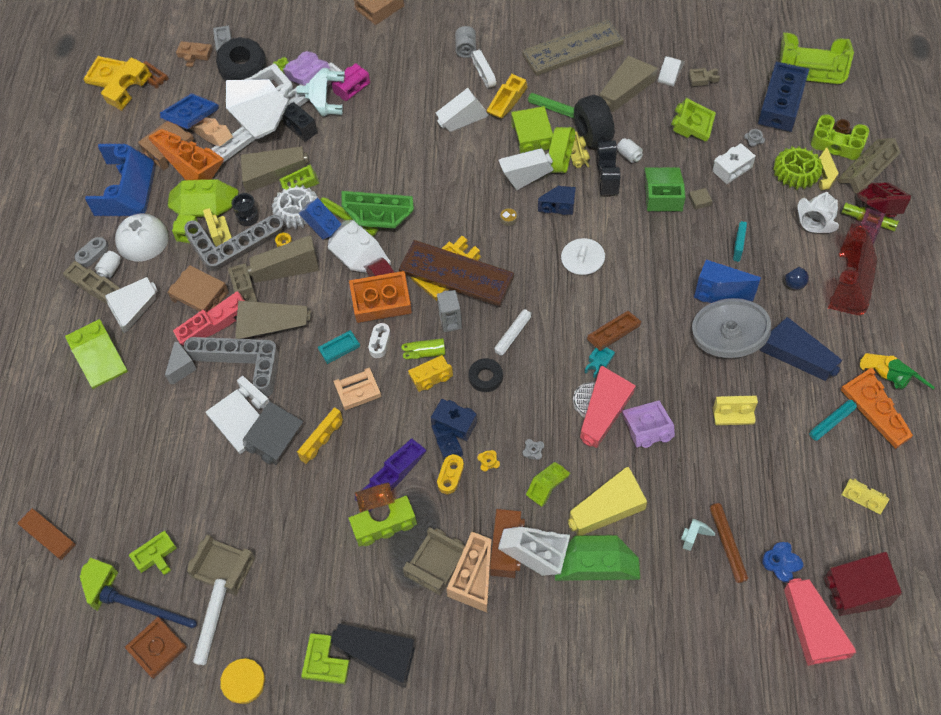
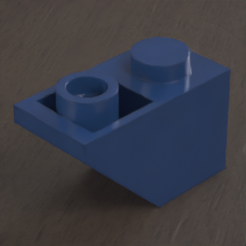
[538,186,576,215]

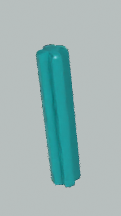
[809,400,857,441]

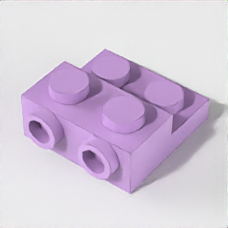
[283,51,330,86]
[622,401,675,448]

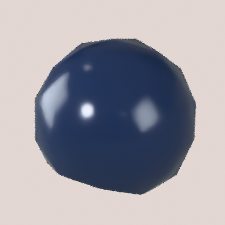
[785,267,809,290]

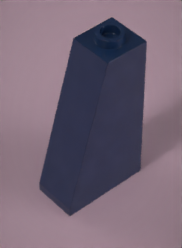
[759,317,842,381]

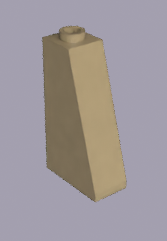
[599,56,658,112]
[241,146,309,192]
[247,235,319,283]
[235,300,310,339]

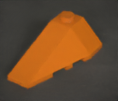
[149,129,224,180]

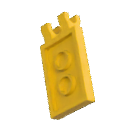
[411,236,481,301]

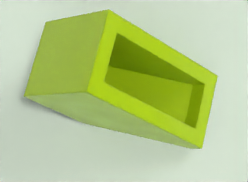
[80,558,118,611]

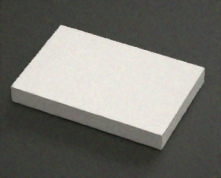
[206,389,259,454]

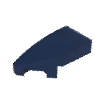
[431,425,463,460]

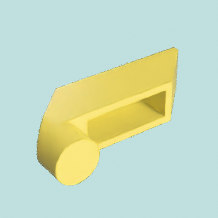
[819,148,838,190]

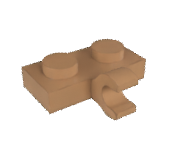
[176,41,213,67]

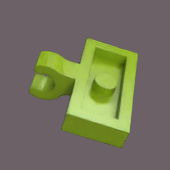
[129,530,177,575]

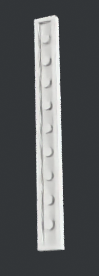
[211,63,342,163]

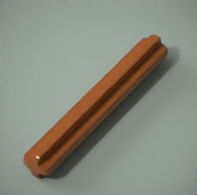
[710,503,748,583]

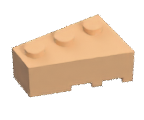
[447,532,491,612]

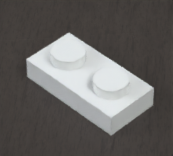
[237,376,269,410]

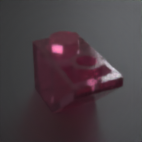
[852,208,885,254]

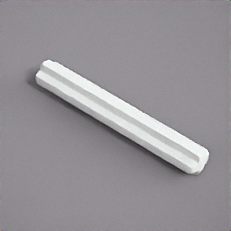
[193,579,227,665]

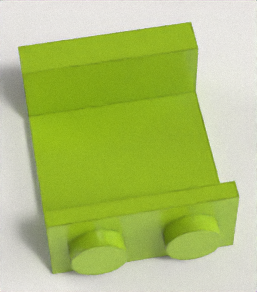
[511,106,553,154]

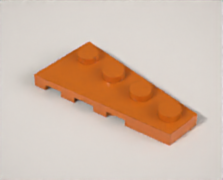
[841,367,913,449]

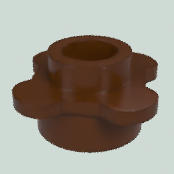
[833,119,852,134]

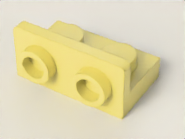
[203,208,232,247]
[713,396,758,425]

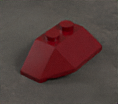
[857,182,911,217]

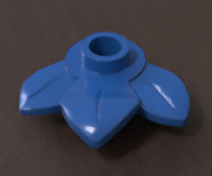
[762,542,804,583]

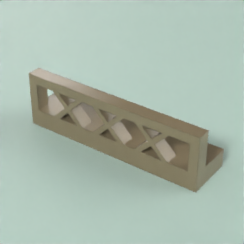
[837,138,901,193]

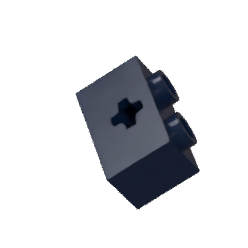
[431,399,477,442]

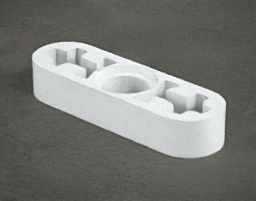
[471,49,496,88]

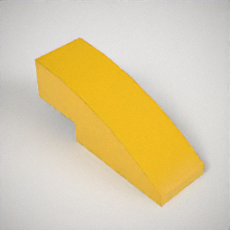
[486,74,528,118]

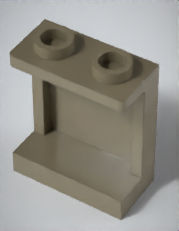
[403,527,465,596]
[187,534,256,596]

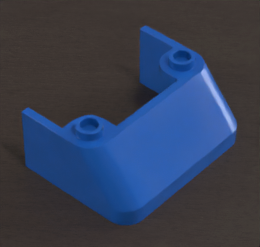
[85,144,156,216]

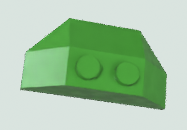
[341,191,414,228]
[555,535,640,581]

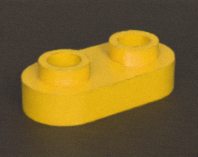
[437,455,464,494]

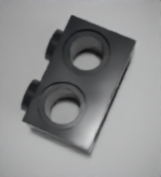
[282,102,318,142]

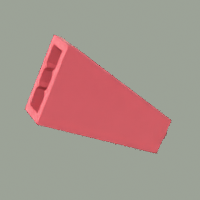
[580,366,636,448]
[784,578,856,666]

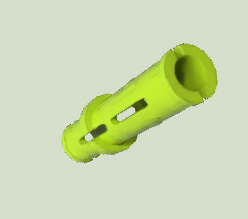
[841,202,899,232]

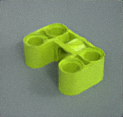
[811,114,869,160]

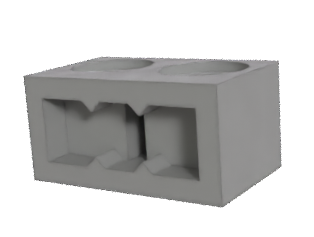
[437,290,462,332]

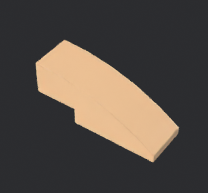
[190,118,233,146]

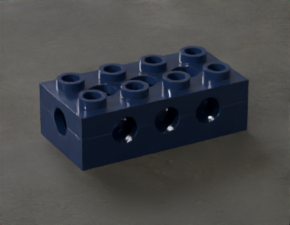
[758,61,809,132]

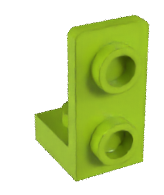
[526,462,570,507]

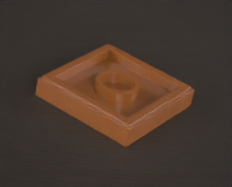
[124,617,187,679]

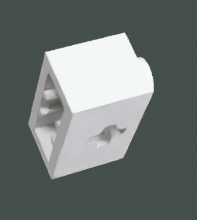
[713,143,756,184]

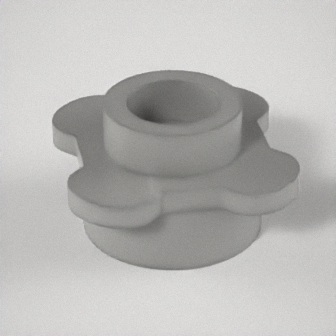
[744,129,765,146]
[523,439,544,460]

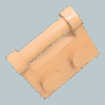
[333,367,381,410]

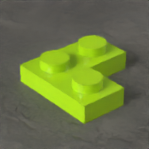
[301,633,350,685]

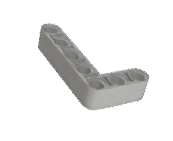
[184,215,283,271]
[184,337,279,397]

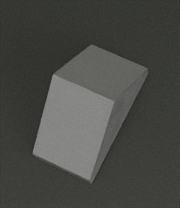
[165,342,197,384]

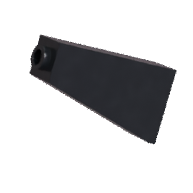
[331,623,416,688]

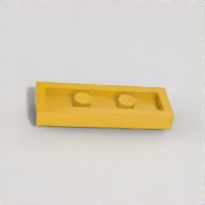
[297,407,343,464]

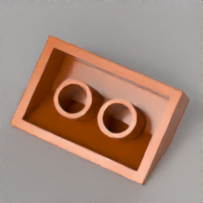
[349,271,412,323]

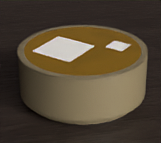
[500,208,518,226]

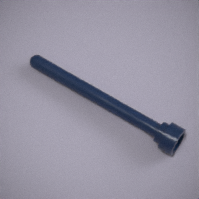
[99,585,197,628]

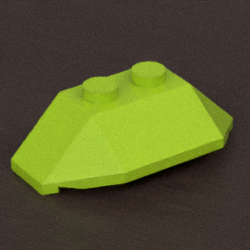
[168,179,239,217]

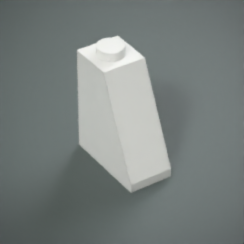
[436,88,488,132]
[499,148,553,190]
[105,277,157,333]

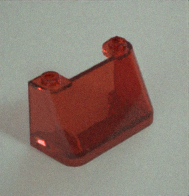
[828,223,878,315]

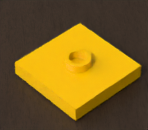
[84,56,127,87]

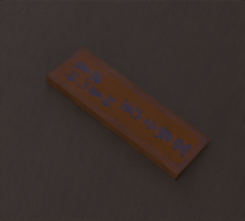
[399,240,514,306]

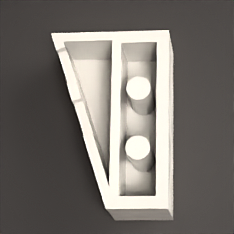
[498,527,570,576]

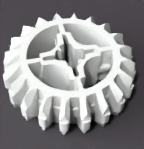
[272,185,319,229]

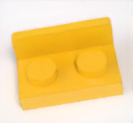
[408,355,453,392]

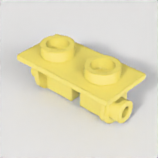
[571,131,590,168]
[841,479,889,515]

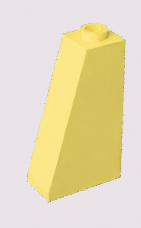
[568,467,647,536]

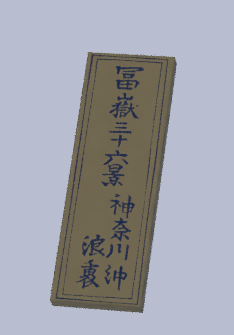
[522,19,624,76]

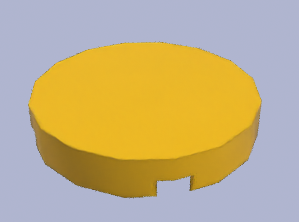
[220,658,265,704]

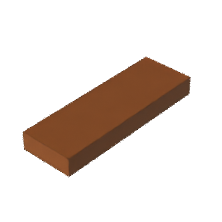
[587,311,641,351]
[17,508,76,560]

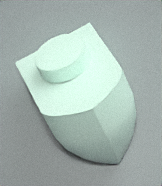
[681,519,715,551]

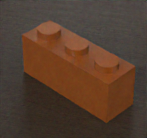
[490,509,525,578]

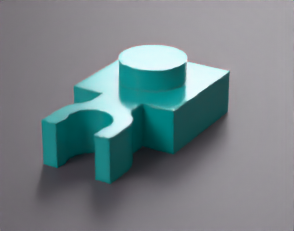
[585,347,615,378]

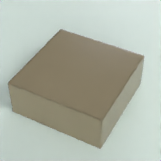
[688,188,712,210]

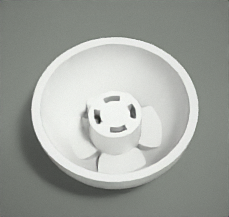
[115,213,169,261]

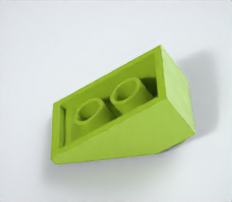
[65,319,128,389]

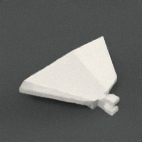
[226,80,294,139]

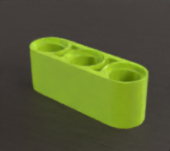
[549,127,575,173]

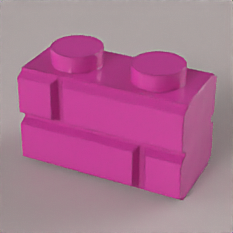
[331,63,370,101]

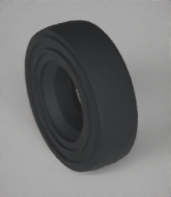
[468,358,503,392]

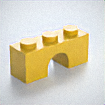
[101,57,152,111]

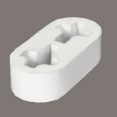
[368,323,391,358]

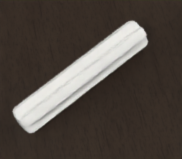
[494,309,531,356]

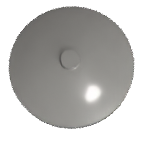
[692,299,771,358]

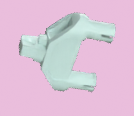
[297,68,345,116]

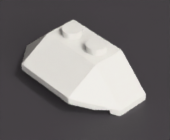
[328,220,391,273]

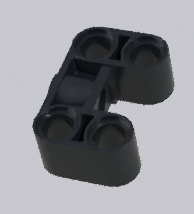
[596,140,620,196]

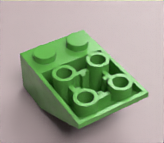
[644,167,685,211]

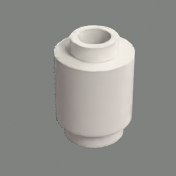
[617,138,643,163]
[95,251,121,278]

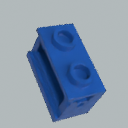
[298,198,342,240]

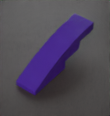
[355,438,426,512]

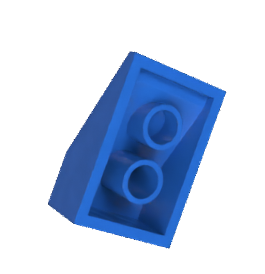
[694,260,761,303]

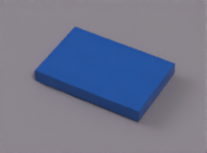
[160,93,218,129]

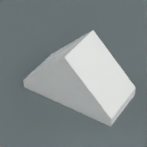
[658,56,685,86]

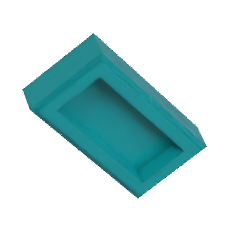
[733,221,747,262]
[318,330,360,364]

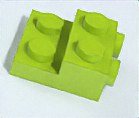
[671,98,716,142]

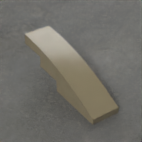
[63,261,121,305]
[228,263,257,302]

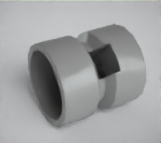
[455,26,476,58]

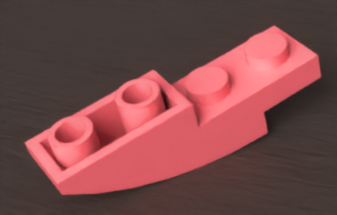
[173,291,245,346]

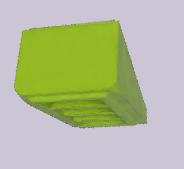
[279,165,319,190]

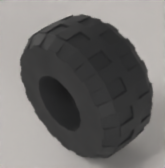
[216,37,266,81]
[574,95,615,149]

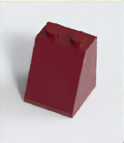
[825,552,902,616]

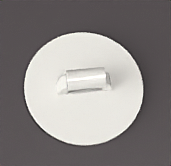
[561,238,605,275]

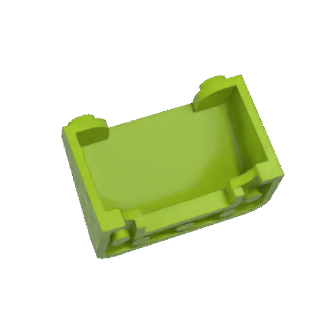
[780,32,854,84]

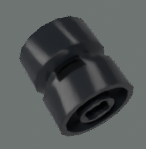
[232,193,259,226]

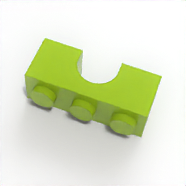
[349,495,417,547]

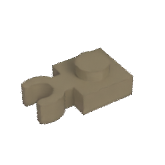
[689,68,720,86]

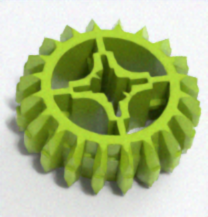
[773,146,823,190]

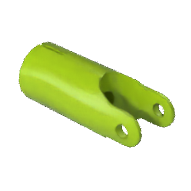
[401,338,445,359]

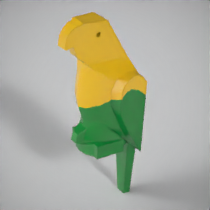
[860,353,935,390]

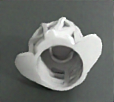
[798,192,839,233]

